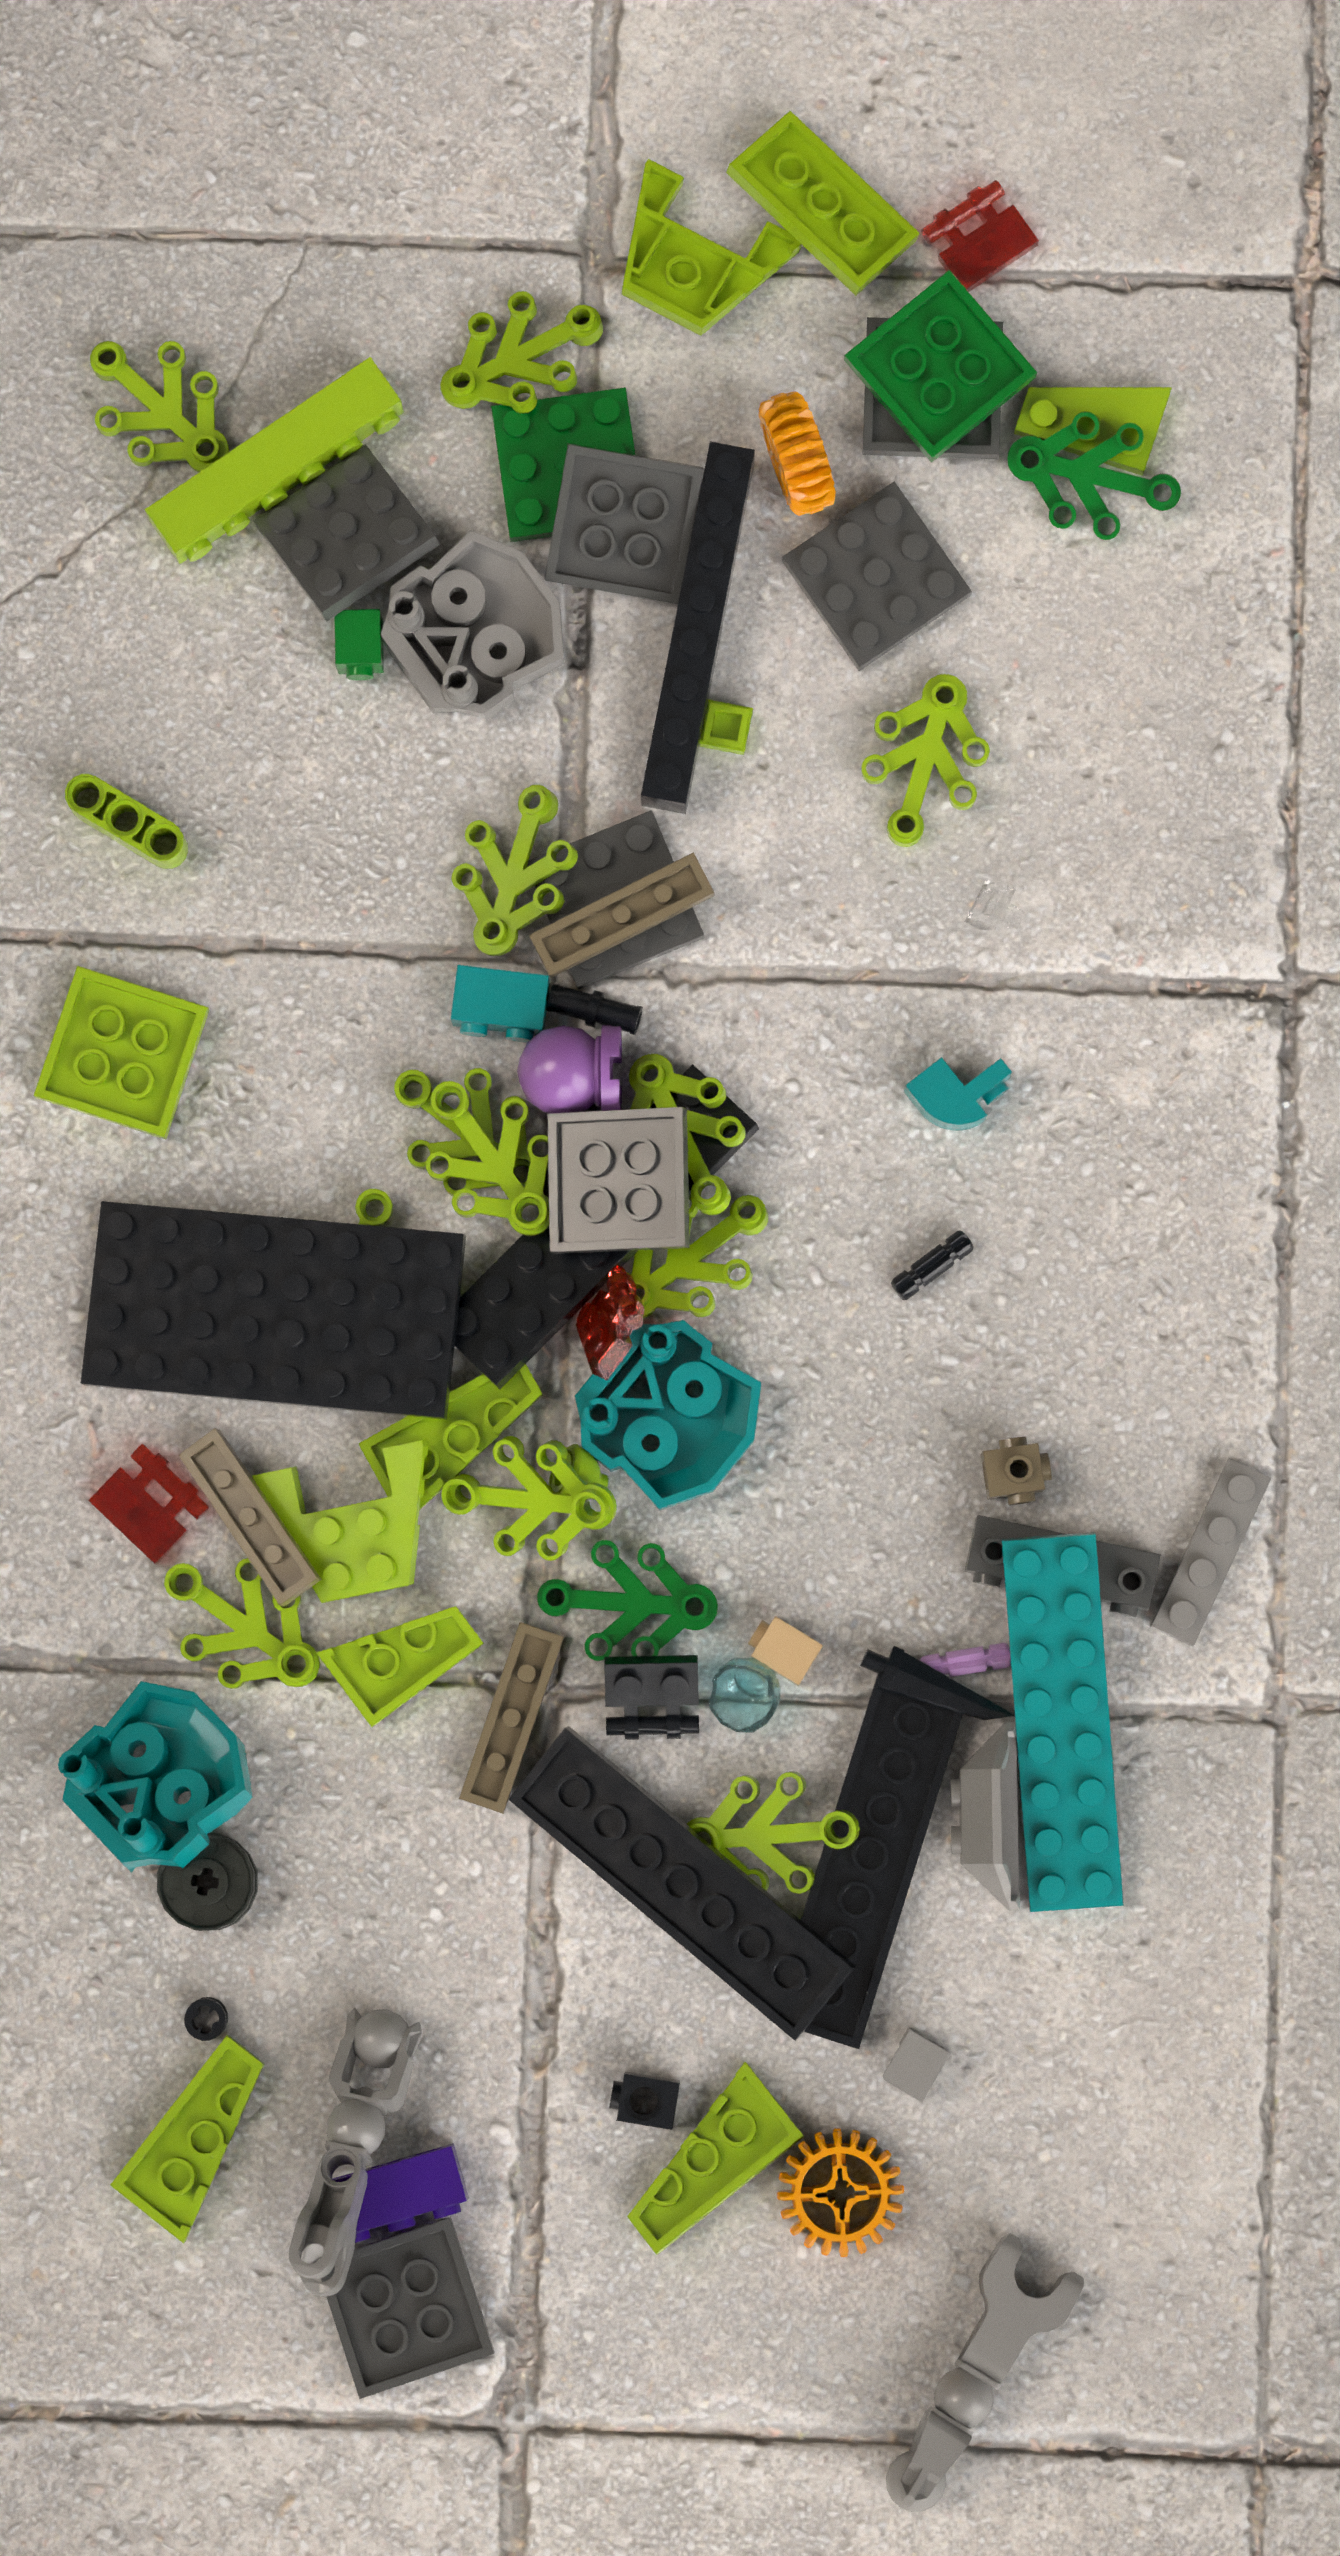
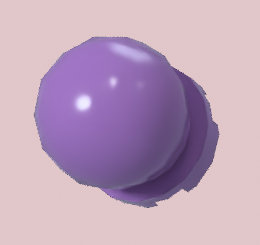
[517,1025,622,1114]

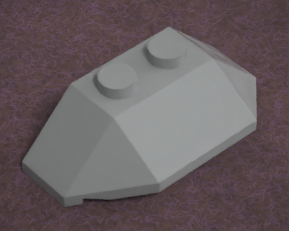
[950,1722,1020,1911]

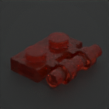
[921,180,1039,292]
[575,1266,644,1380]
[88,1444,210,1565]

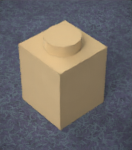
[748,1616,823,1686]

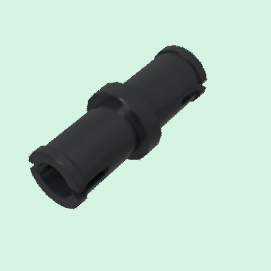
[546,983,643,1035]

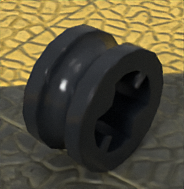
[184,1997,228,2041]

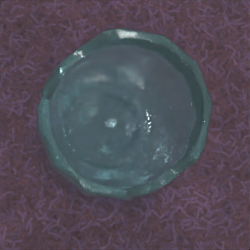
[708,1658,781,1733]

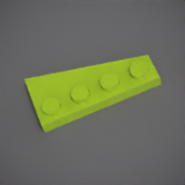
[358,1364,543,1511]
[110,2035,265,2244]
[627,2062,805,2255]

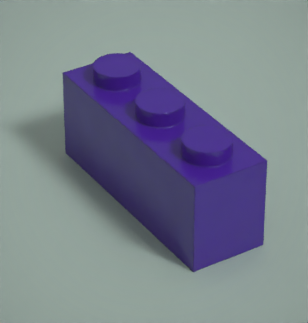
[332,2143,469,2243]

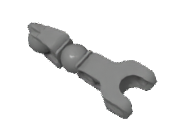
[289,2007,423,2297]
[886,2233,1084,2512]

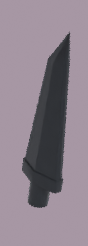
[860,1646,1015,1720]

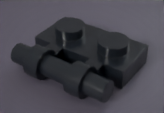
[604,1655,699,1740]

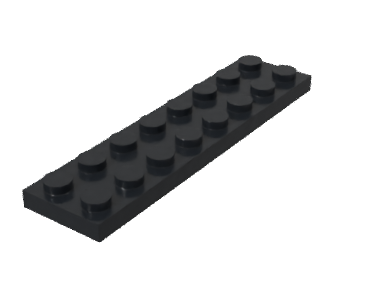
[455,1064,759,1390]
[769,1673,963,2049]
[508,1726,856,2041]

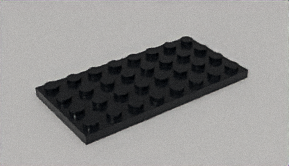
[80,1201,466,1420]

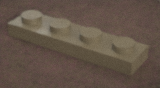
[529,852,715,978]
[178,1428,322,1607]
[459,1622,564,1814]

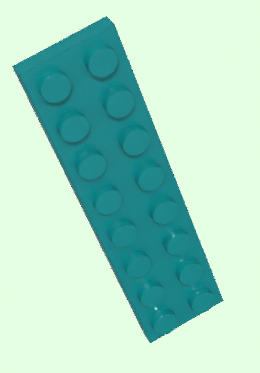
[1002,1532,1124,1912]

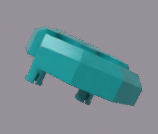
[575,1320,761,1511]
[58,1681,253,1873]

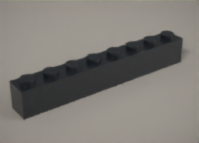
[641,441,755,814]

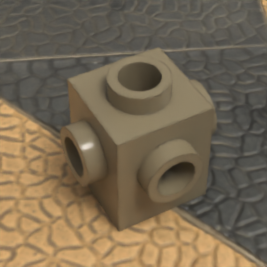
[980,1437,1052,1505]

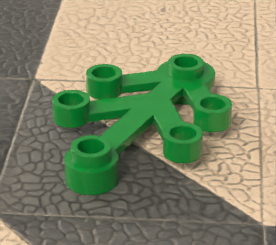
[1007,411,1181,540]
[537,1540,718,1661]

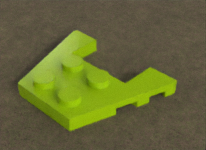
[621,159,802,336]
[252,1439,428,1603]

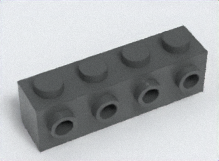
[964,1515,1161,1617]

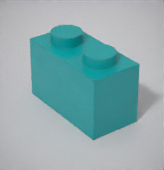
[451,965,550,1042]

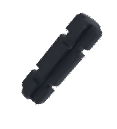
[891,1230,974,1300]

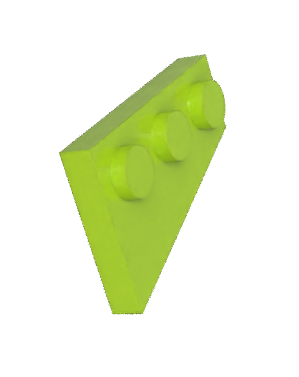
[1014,387,1172,476]
[316,1606,484,1728]

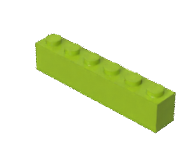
[144,357,404,564]

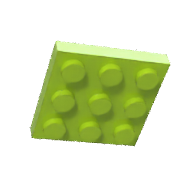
[33,966,209,1140]

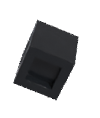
[609,2072,680,2130]

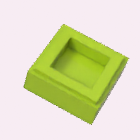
[700,699,753,755]

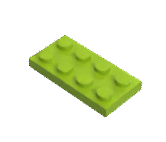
[726,111,920,296]

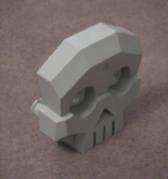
[381,530,564,720]

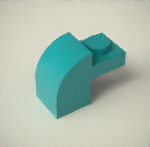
[904,1057,1012,1131]

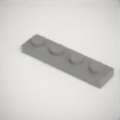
[1150,1458,1271,1646]

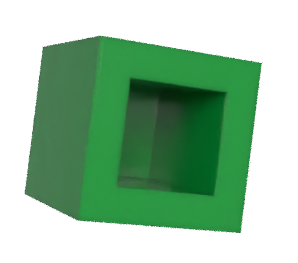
[334,609,384,680]

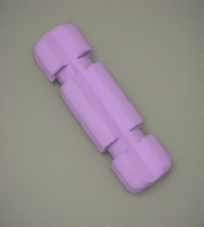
[920,1643,1011,1677]

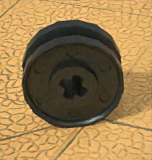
[157,1833,258,1931]

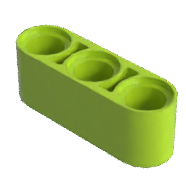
[65,774,188,869]

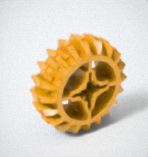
[758,391,836,516]
[777,2128,904,2257]

